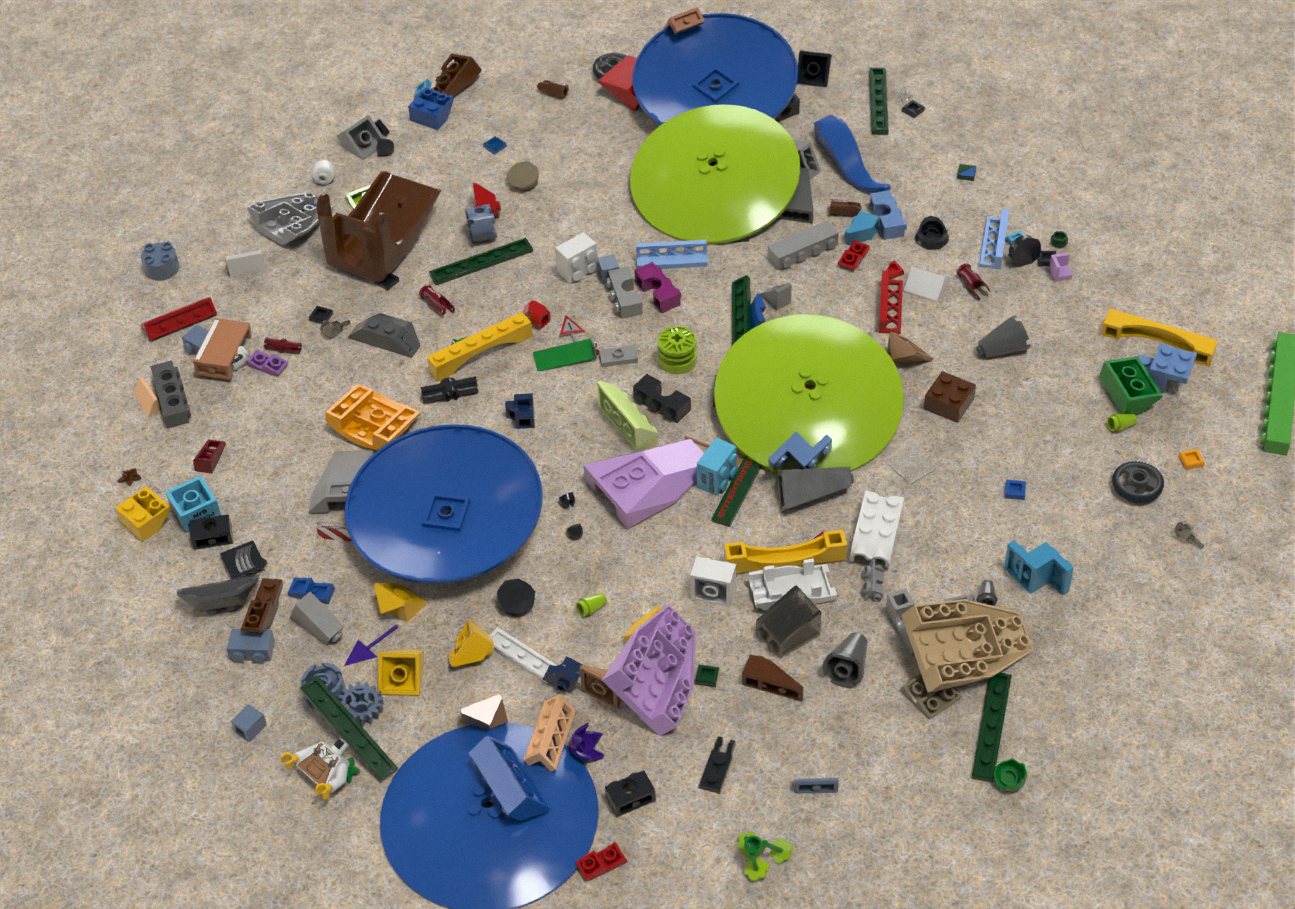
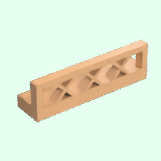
[523,694,576,772]

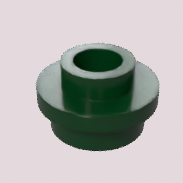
[1050,231,1068,247]

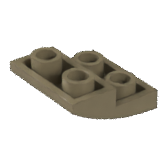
[901,674,962,720]

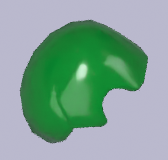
[993,758,1027,792]

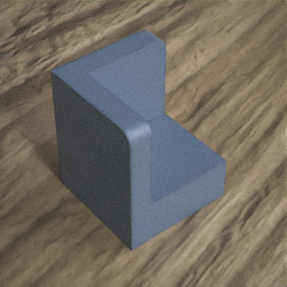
[597,254,619,284]
[231,704,267,742]

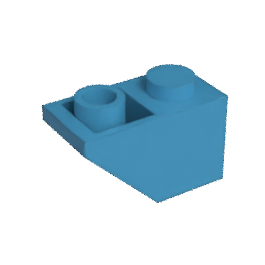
[844,211,880,245]

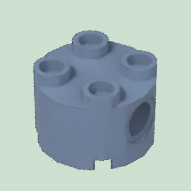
[465,204,497,243]
[141,241,180,281]
[301,663,346,711]

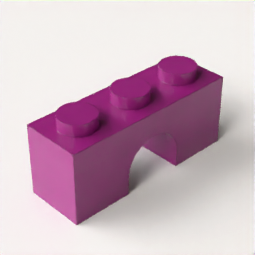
[634,262,682,313]

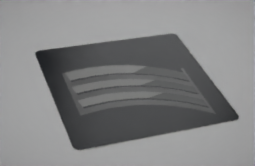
[220,541,266,579]

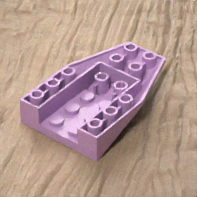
[583,439,704,529]
[602,604,696,736]

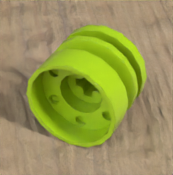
[658,326,697,375]

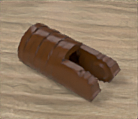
[537,80,569,99]
[830,199,862,216]

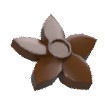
[118,468,141,486]

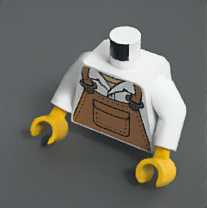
[281,738,350,800]

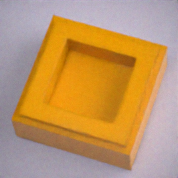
[1179,449,1205,470]

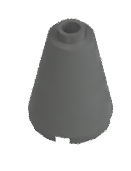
[976,315,1030,358]
[822,632,868,688]

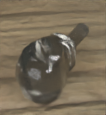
[320,320,351,338]
[1175,521,1205,550]

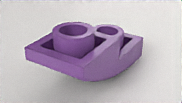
[247,349,288,376]

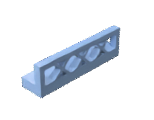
[979,209,1009,269]
[636,240,708,269]

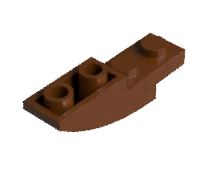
[241,578,283,633]

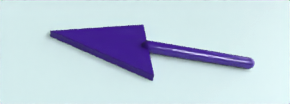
[344,625,398,666]

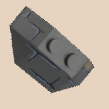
[348,313,420,358]
[176,575,260,614]

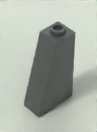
[779,168,814,224]
[777,467,854,512]

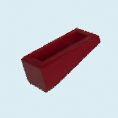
[193,439,226,474]

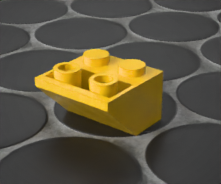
[115,486,170,542]

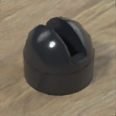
[559,492,576,508]
[566,523,583,539]

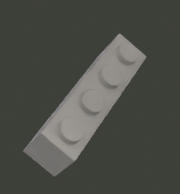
[767,221,839,270]

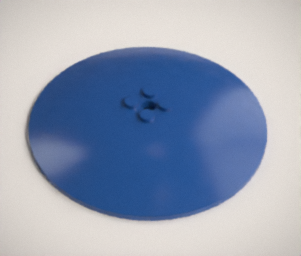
[633,13,798,125]
[345,424,543,584]
[380,723,599,909]

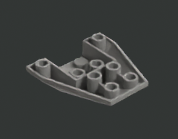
[247,192,334,246]
[309,450,374,513]

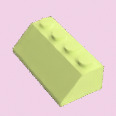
[597,381,658,451]

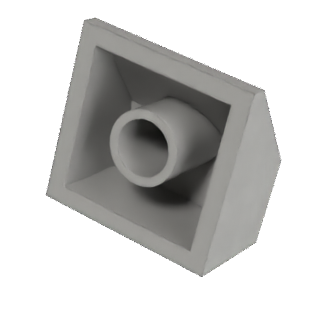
[337,115,385,160]

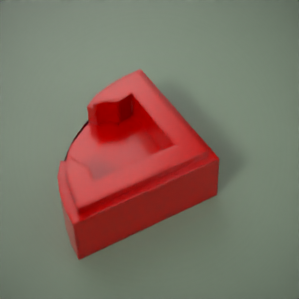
[887,260,904,280]

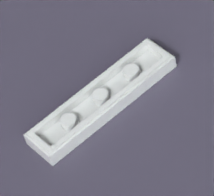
[490,627,556,684]

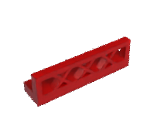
[879,270,903,334]
[141,297,217,340]

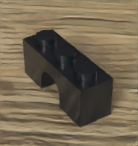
[633,374,691,423]

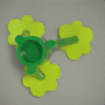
[737,831,793,882]

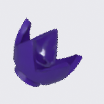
[568,723,605,762]

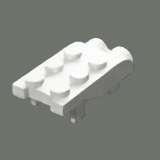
[850,491,904,568]
[749,559,837,611]

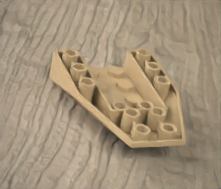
[901,599,1034,693]

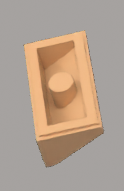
[134,377,161,416]

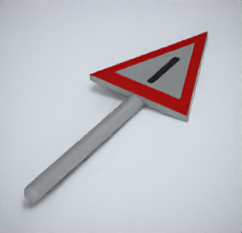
[560,315,586,342]

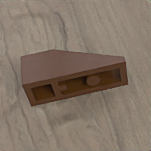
[742,654,804,702]

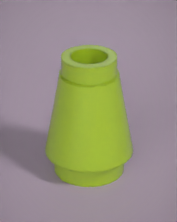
[1107,414,1137,432]
[576,593,607,617]

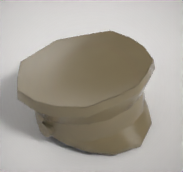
[507,161,539,191]

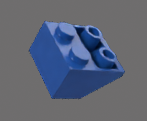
[408,88,454,130]

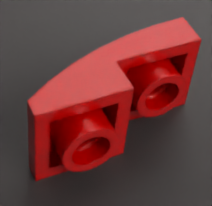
[838,240,870,271]
[575,842,628,881]

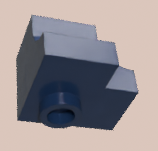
[505,393,535,429]
[542,656,583,693]

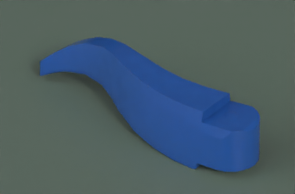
[814,114,891,193]

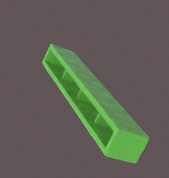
[1260,332,1295,456]

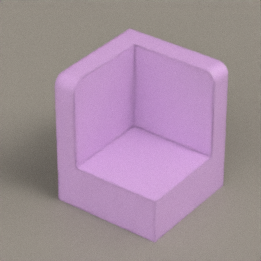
[1049,253,1072,282]

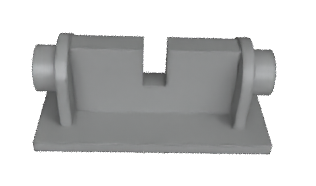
[862,559,884,602]

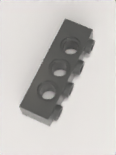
[150,360,191,429]

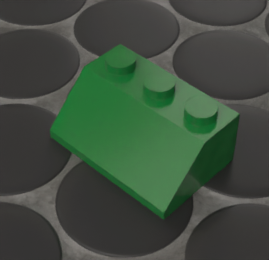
[1099,356,1163,415]

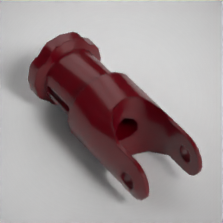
[956,263,990,300]
[419,284,455,315]

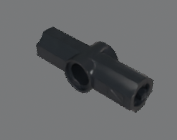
[421,376,479,403]

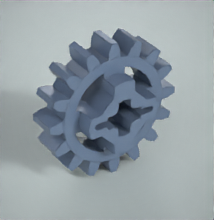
[338,682,384,725]

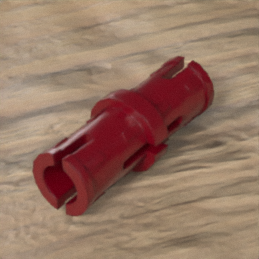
[264,337,302,354]

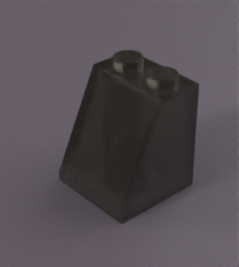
[755,585,821,659]

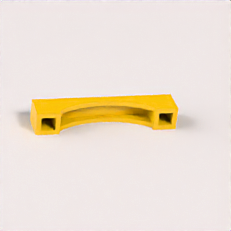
[1101,309,1218,367]
[427,312,533,382]
[724,530,847,573]

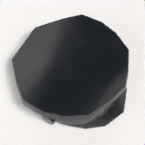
[915,216,949,250]
[1008,235,1041,267]
[497,579,535,616]

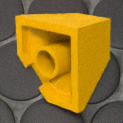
[448,619,494,667]

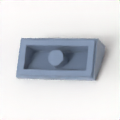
[794,778,839,794]

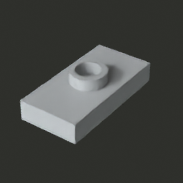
[599,345,638,367]

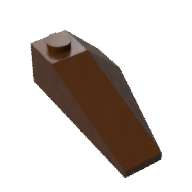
[432,53,482,97]

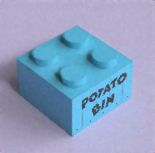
[697,438,738,496]
[165,475,221,532]

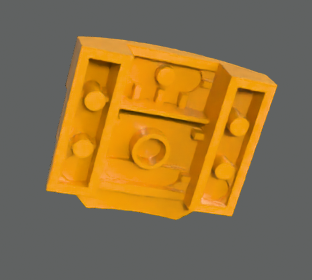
[325,383,420,450]

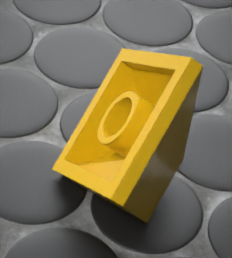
[374,583,428,622]

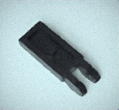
[699,736,736,794]

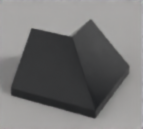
[797,50,832,87]

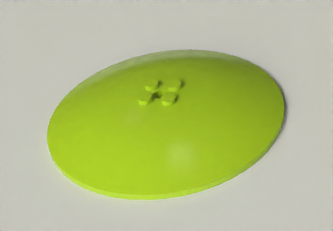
[630,105,800,244]
[714,314,904,473]

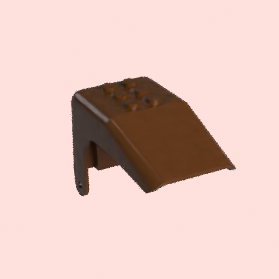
[317,171,442,282]

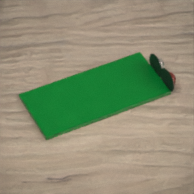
[533,338,599,372]

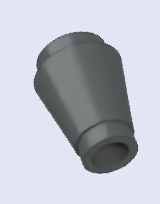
[977,580,998,606]

